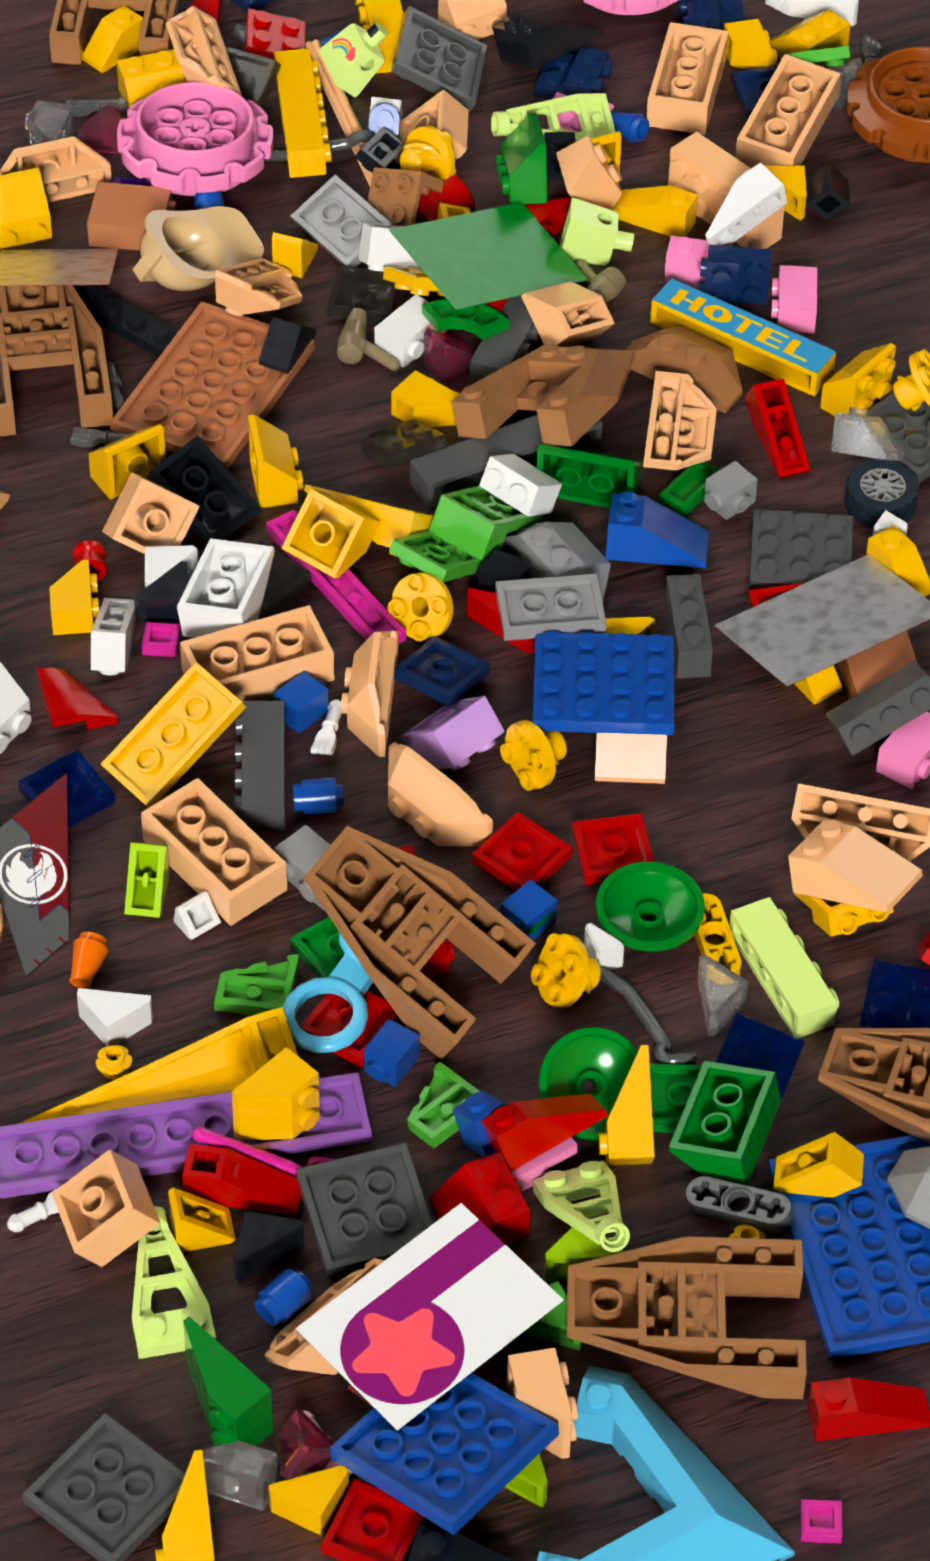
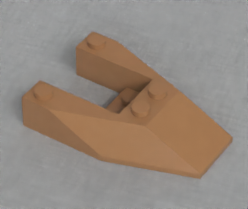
[49,0,179,64]
[0,285,113,436]
[451,344,635,446]
[303,826,536,1059]
[818,1028,930,1143]
[567,1236,807,1400]

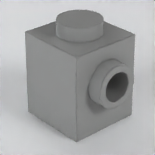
[704,461,758,520]

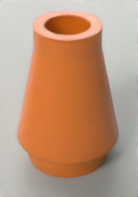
[69,932,109,989]

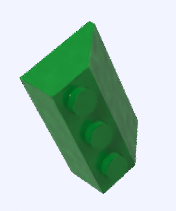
[495,113,547,204]
[537,443,642,508]
[669,1061,781,1186]

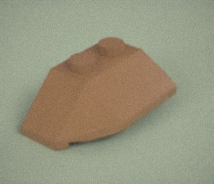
[625,325,743,414]

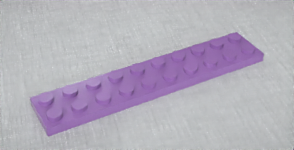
[0,1073,372,1199]

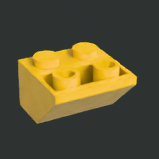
[820,343,896,424]

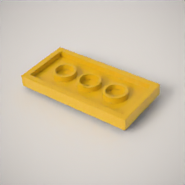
[101,662,246,808]

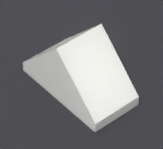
[145,545,198,588]
[77,988,153,1046]

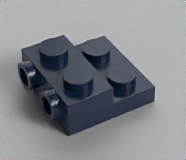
[678,0,746,30]
[534,47,613,99]
[699,245,772,306]

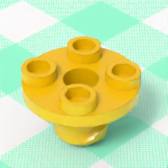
[400,126,456,181]
[893,349,930,411]
[388,572,453,642]
[500,720,567,791]
[531,933,601,1008]

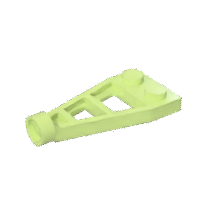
[491,93,615,142]
[532,1161,630,1252]
[132,1206,216,1359]

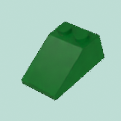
[183,1316,273,1461]

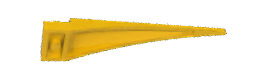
[18,1007,298,1124]

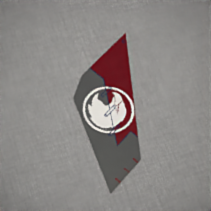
[0,773,69,976]

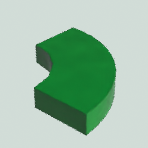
[422,299,510,340]

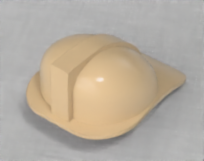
[132,206,264,291]

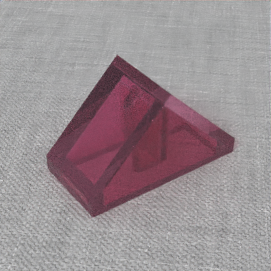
[77,105,125,154]
[424,327,475,383]
[274,1407,334,1479]

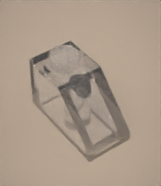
[25,100,74,145]
[831,407,904,461]
[203,1441,278,1511]

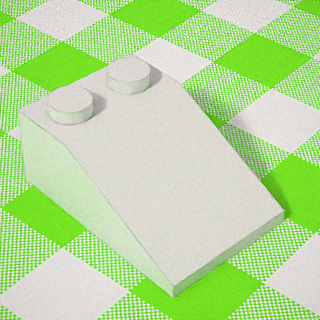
[177,538,275,638]

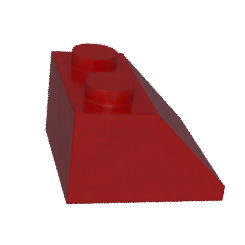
[429,1152,530,1245]

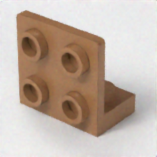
[367,167,444,226]

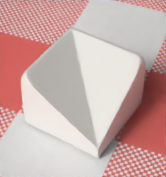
[584,923,624,971]

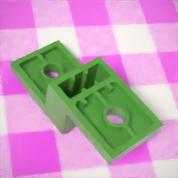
[389,486,544,583]

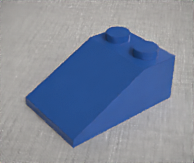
[606,492,710,569]

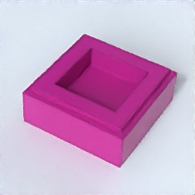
[142,622,180,657]
[800,1499,842,1544]

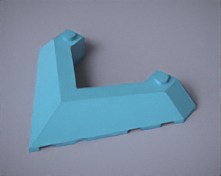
[537,1366,795,1561]

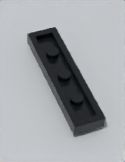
[75,285,178,358]

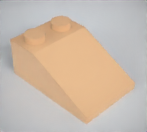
[788,820,923,913]

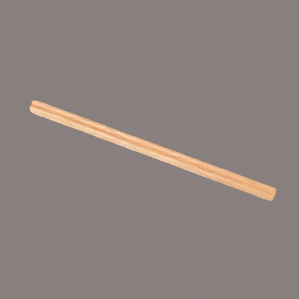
[305,39,373,186]

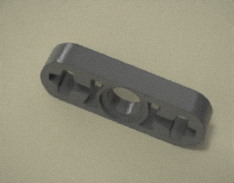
[686,1176,794,1233]

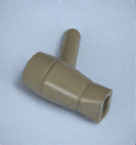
[575,260,626,304]
[337,308,400,371]

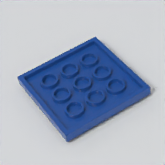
[533,631,674,735]
[329,1373,559,1535]

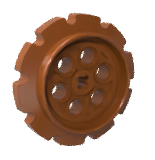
[846,47,930,163]

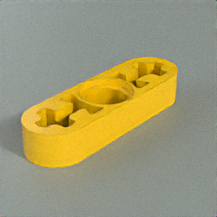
[694,893,742,986]

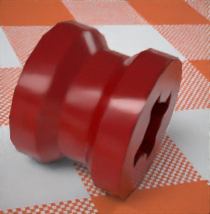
[72,540,107,581]

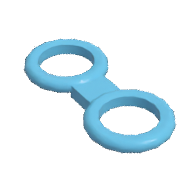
[283,931,373,1054]

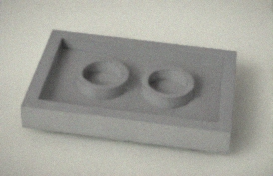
[290,174,392,272]
[495,574,607,641]

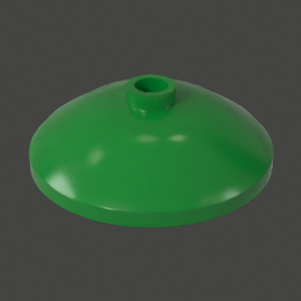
[596,862,705,952]
[538,1027,638,1141]

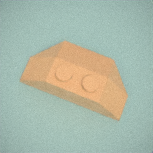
[166,6,241,95]
[0,136,112,203]
[215,258,303,316]
[643,371,717,470]
[341,631,398,757]
[388,743,493,847]
[791,784,930,862]
[264,1258,384,1375]

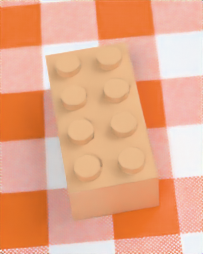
[647,22,729,135]
[735,54,841,168]
[668,132,786,249]
[180,605,334,701]
[141,778,287,926]

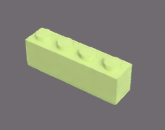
[729,897,839,1040]

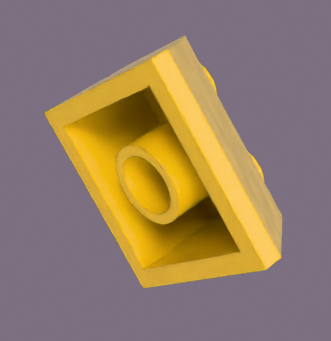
[770,9,851,67]
[117,49,186,110]
[0,167,52,249]
[248,415,303,508]
[88,424,166,500]
[281,489,381,579]
[232,1047,320,1140]

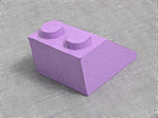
[400,696,505,771]

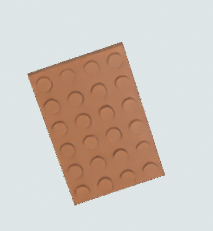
[110,301,315,470]

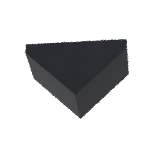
[259,317,316,374]
[134,561,188,623]
[233,1211,304,1283]

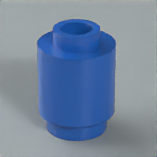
[293,778,344,815]
[254,1269,312,1326]

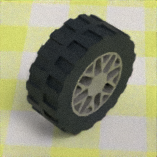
[845,459,919,528]

